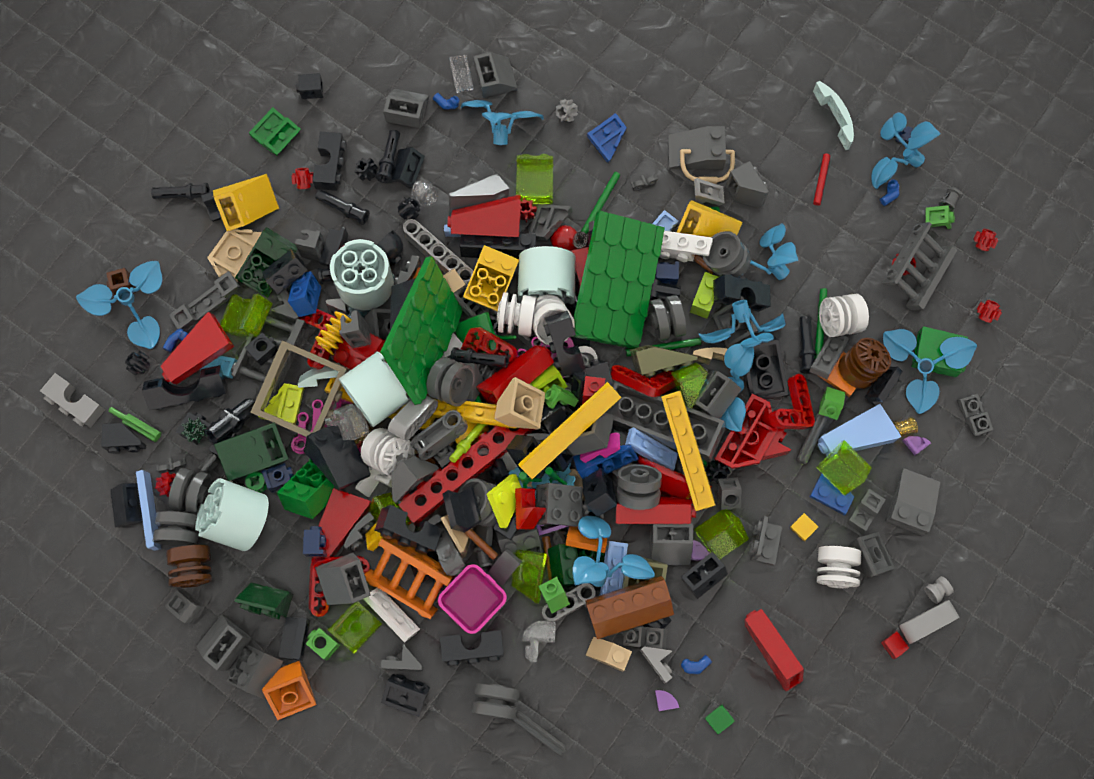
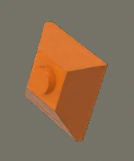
[262,660,316,720]

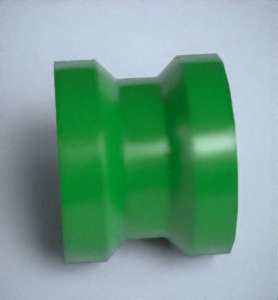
[245,472,267,493]

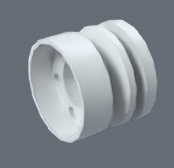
[497,292,536,336]
[532,294,575,345]
[819,294,869,337]
[361,428,414,477]
[817,546,861,588]

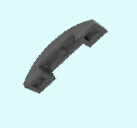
[169,271,240,329]

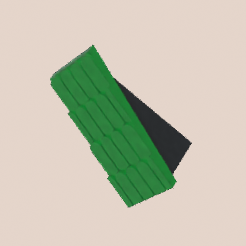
[571,211,665,349]
[380,256,463,405]

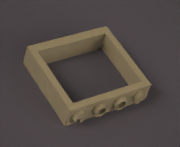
[251,341,350,437]

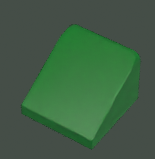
[705,705,735,734]

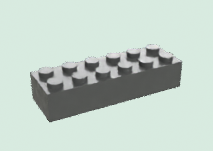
[601,381,726,463]

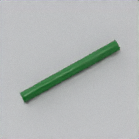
[581,172,620,236]
[815,288,828,359]
[626,338,701,357]

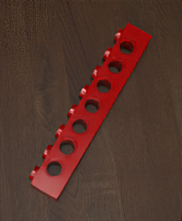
[399,426,536,526]

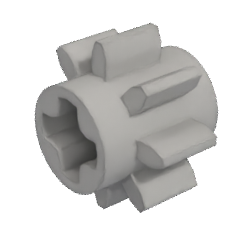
[556,99,578,122]

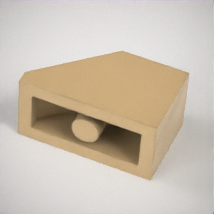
[586,637,632,672]

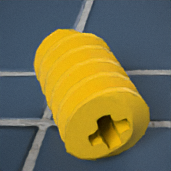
[315,311,352,355]

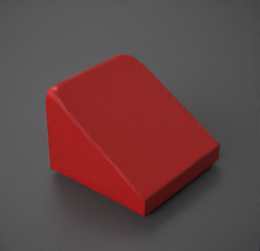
[881,631,909,659]

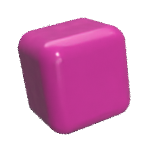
[438,564,507,634]

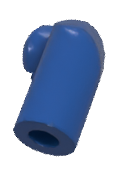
[433,93,459,110]
[880,179,899,206]
[163,329,188,352]
[681,655,712,674]

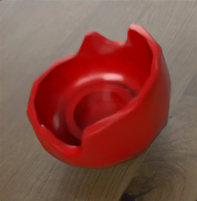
[550,225,581,251]

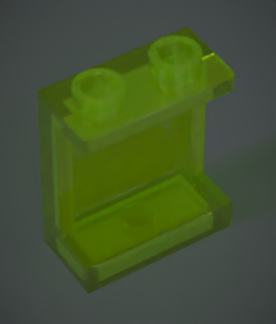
[516,154,553,204]
[220,294,273,337]

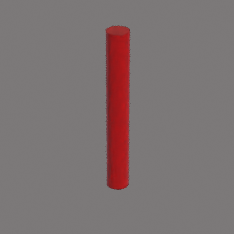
[813,154,830,206]

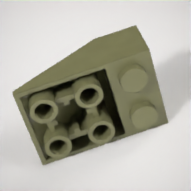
[630,345,698,377]

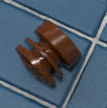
[838,338,891,389]
[166,545,212,588]

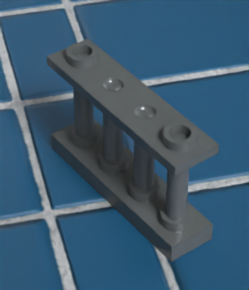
[882,222,957,310]
[231,306,307,395]

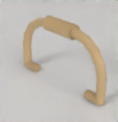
[680,149,735,184]

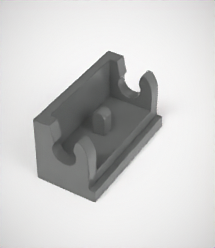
[295,230,325,261]
[339,310,371,348]

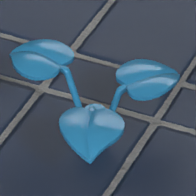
[461,100,544,145]
[871,112,940,189]
[738,223,798,280]
[76,261,162,349]
[699,300,786,348]
[883,329,977,414]
[676,343,754,432]
[572,516,655,587]

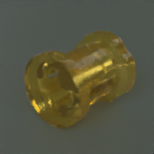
[893,416,918,438]

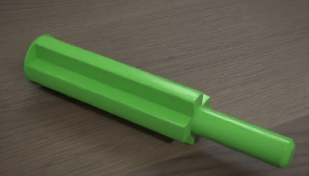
[109,407,162,442]

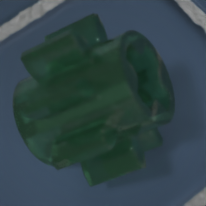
[181,418,207,442]

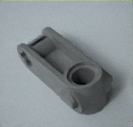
[410,410,468,461]
[436,528,465,576]

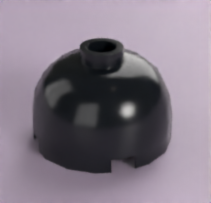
[377,230,403,266]

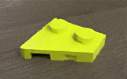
[258,383,304,425]
[486,474,522,528]

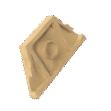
[207,229,262,282]

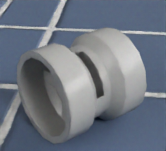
[924,576,954,604]

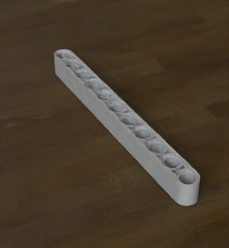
[403,219,555,360]

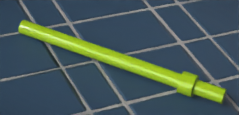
[449,404,495,463]

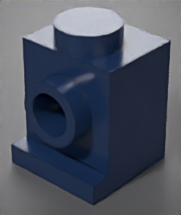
[655,261,679,285]
[262,463,294,492]
[303,526,327,557]

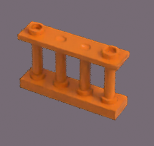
[364,538,456,619]

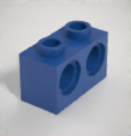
[288,271,321,317]

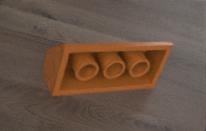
[585,576,674,639]

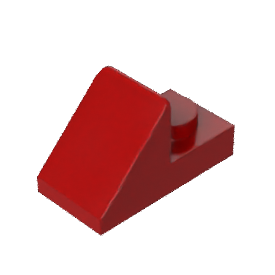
[762,428,791,460]
[515,488,546,530]

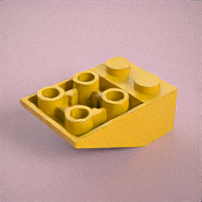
[213,174,279,231]
[677,200,743,237]
[463,245,519,312]

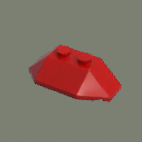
[331,333,387,370]
[715,394,778,469]
[636,456,712,499]

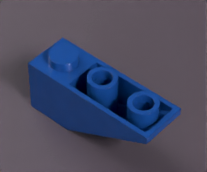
[573,445,638,479]

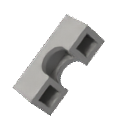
[40,373,105,428]

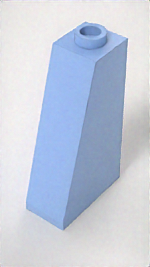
[818,404,901,457]

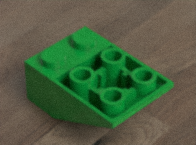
[277,459,334,519]

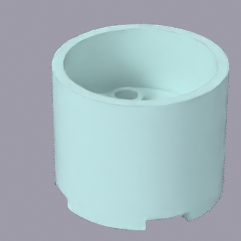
[330,239,394,310]
[518,246,576,304]
[339,351,411,427]
[195,478,269,551]

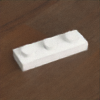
[364,588,420,643]

